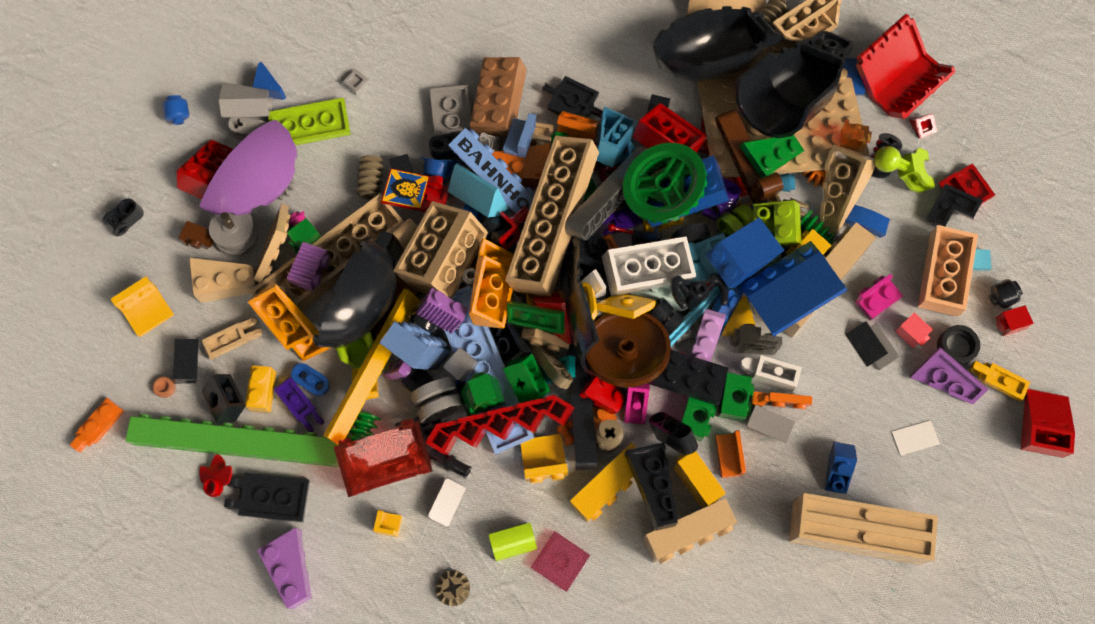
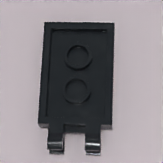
[224,472,310,523]

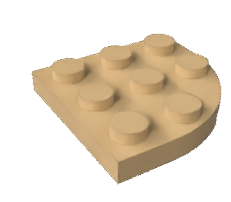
[254,203,291,283]

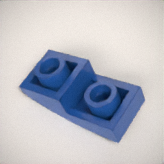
[845,205,890,238]

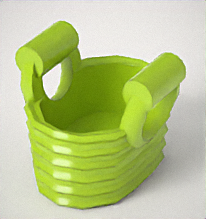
[335,332,375,369]

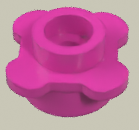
[288,211,307,227]

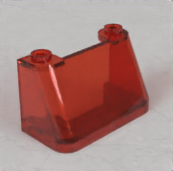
[334,418,434,498]

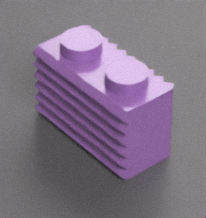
[287,242,330,292]
[416,288,468,334]

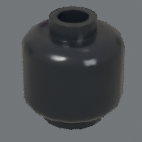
[989,279,1023,309]

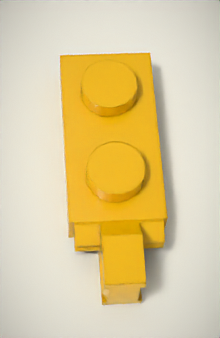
[968,361,1031,402]

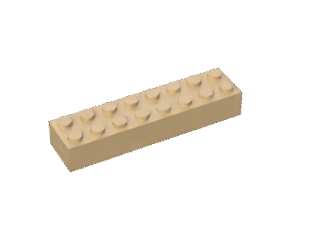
[505,136,599,297]
[249,194,404,311]

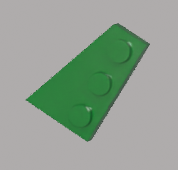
[739,135,805,178]

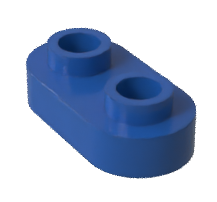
[291,363,330,396]

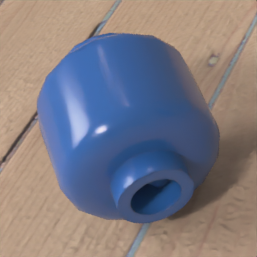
[162,95,190,125]

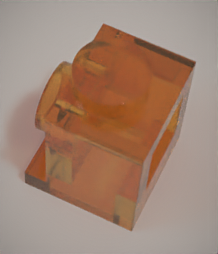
[839,119,872,150]

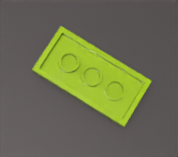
[268,97,351,145]

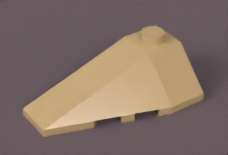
[819,145,875,235]

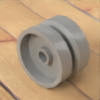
[410,377,464,424]

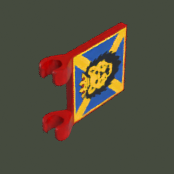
[381,169,443,213]

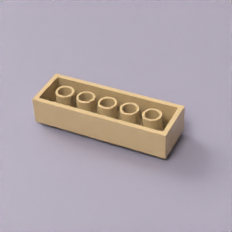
[784,222,876,338]

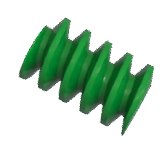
[800,210,838,245]
[341,410,381,458]

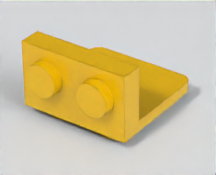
[520,434,568,484]

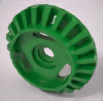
[623,143,707,223]

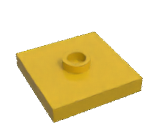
[597,294,656,319]

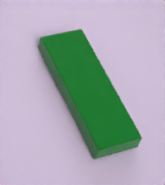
[507,301,565,334]

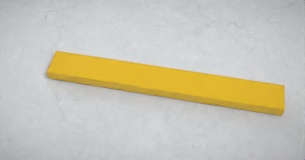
[323,289,420,446]

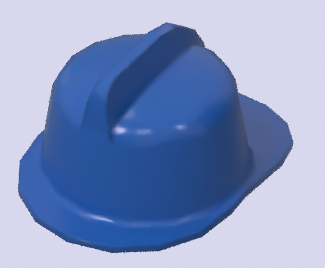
[420,157,466,181]

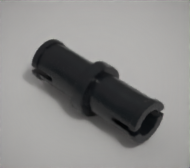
[429,448,472,479]

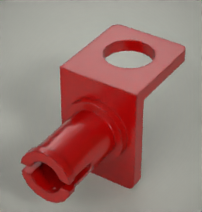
[498,206,529,250]

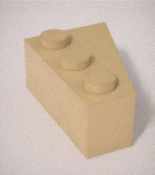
[189,258,259,303]

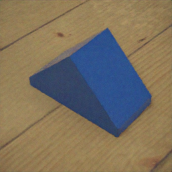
[253,62,286,100]

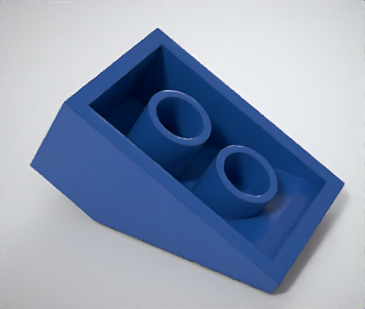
[705,218,785,289]

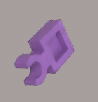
[383,359,412,380]

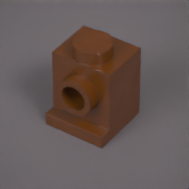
[178,221,214,250]

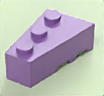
[257,528,312,609]

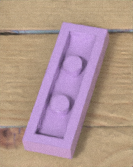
[691,309,726,362]

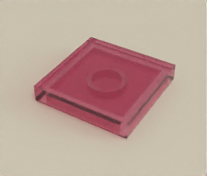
[531,531,591,592]

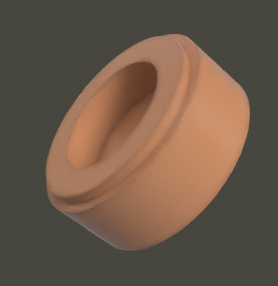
[153,376,176,398]

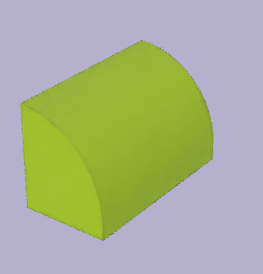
[488,523,538,562]

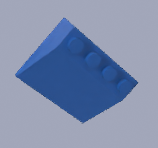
[740,241,847,336]

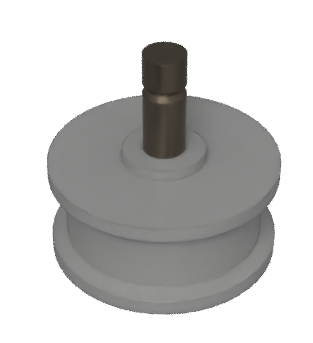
[209,212,258,255]

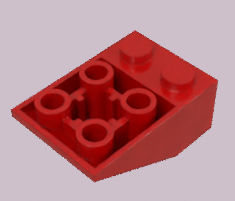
[176,139,233,199]
[1020,389,1075,458]

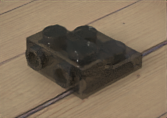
[730,324,782,355]

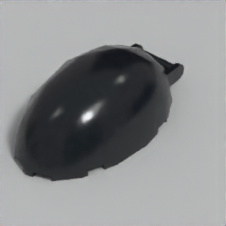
[653,6,782,82]
[313,231,397,348]

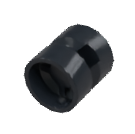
[482,216,513,251]
[646,297,684,335]

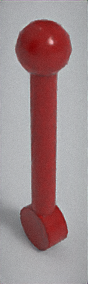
[607,224,645,235]

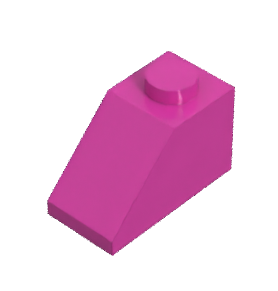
[624,384,650,425]

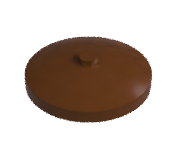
[586,313,671,387]

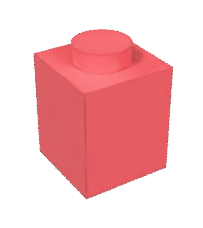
[895,312,933,348]

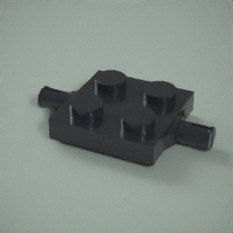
[542,76,603,118]

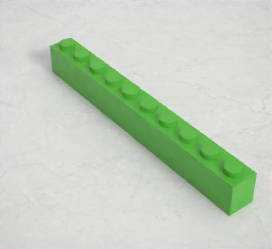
[125,414,342,467]

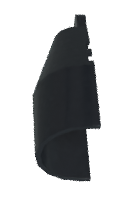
[735,31,854,138]
[565,233,631,376]

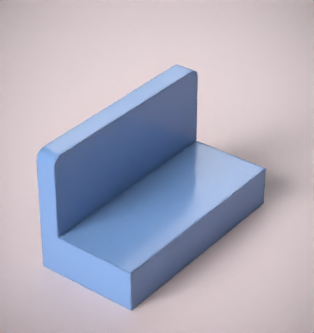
[503,113,536,158]

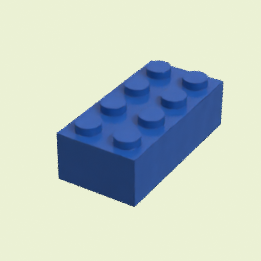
[646,155,729,227]

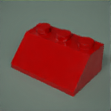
[632,103,708,152]

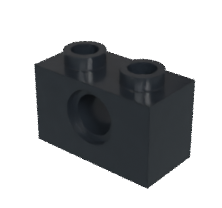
[201,374,246,423]

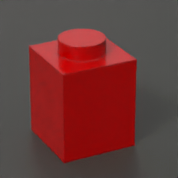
[995,305,1034,336]

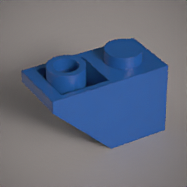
[825,441,857,494]

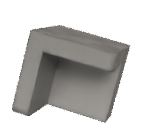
[444,347,479,382]

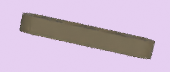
[526,340,573,389]

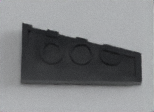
[624,442,678,531]

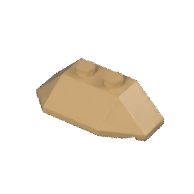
[772,0,841,43]

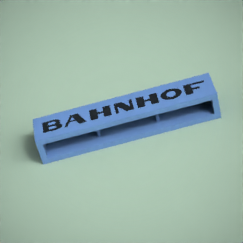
[448,128,535,224]

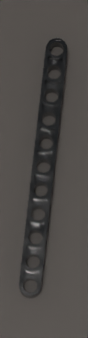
[560,253,598,470]

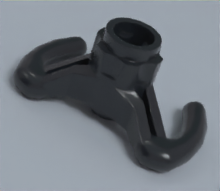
[670,273,729,309]

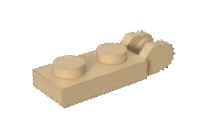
[202,318,263,360]

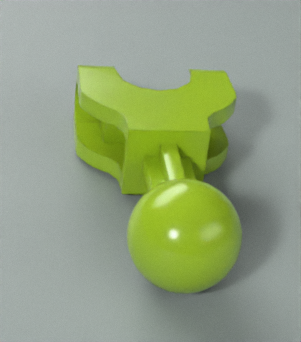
[874,146,935,193]

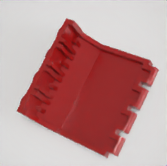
[856,14,956,119]

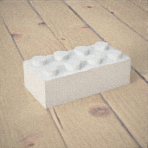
[602,237,696,296]

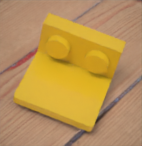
[111,276,174,337]

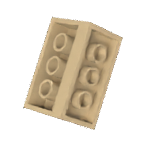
[393,201,488,299]

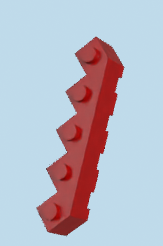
[425,395,575,455]

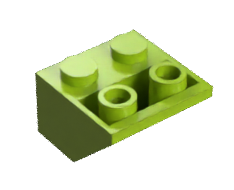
[753,200,801,246]

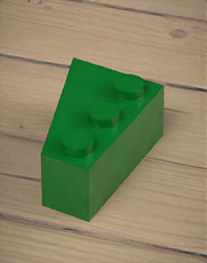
[459,372,506,416]

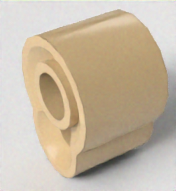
[391,218,418,253]

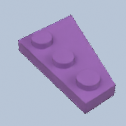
[910,346,988,404]

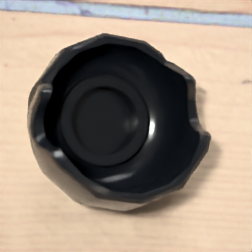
[409,306,439,335]

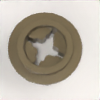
[435,570,470,606]

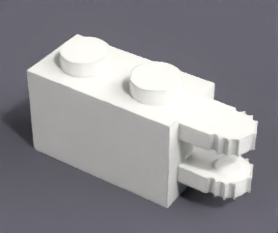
[738,355,802,393]

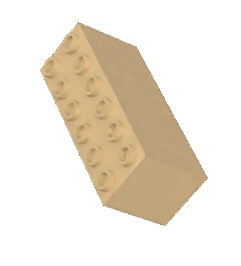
[788,493,938,565]

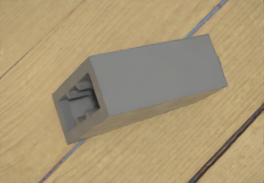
[219,83,274,117]

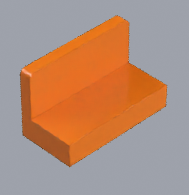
[557,111,600,142]
[715,430,746,478]

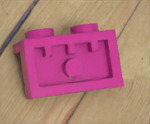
[855,274,903,321]

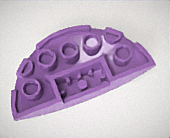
[200,120,297,215]

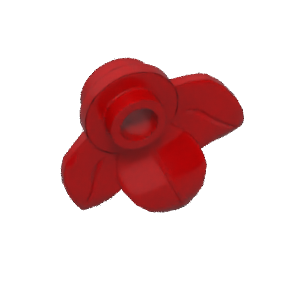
[199,454,232,497]

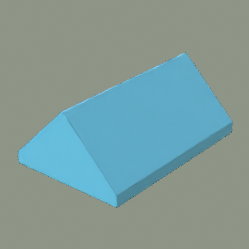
[448,163,510,217]

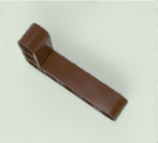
[715,109,783,204]

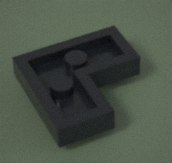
[926,184,983,227]

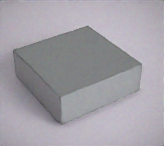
[342,69,370,96]

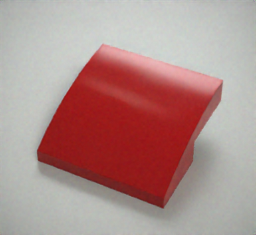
[938,163,996,215]

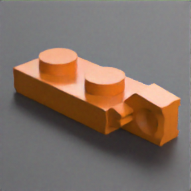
[751,392,812,410]
[70,398,125,452]

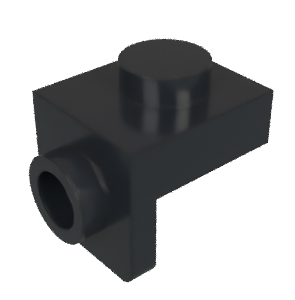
[632,225,662,246]

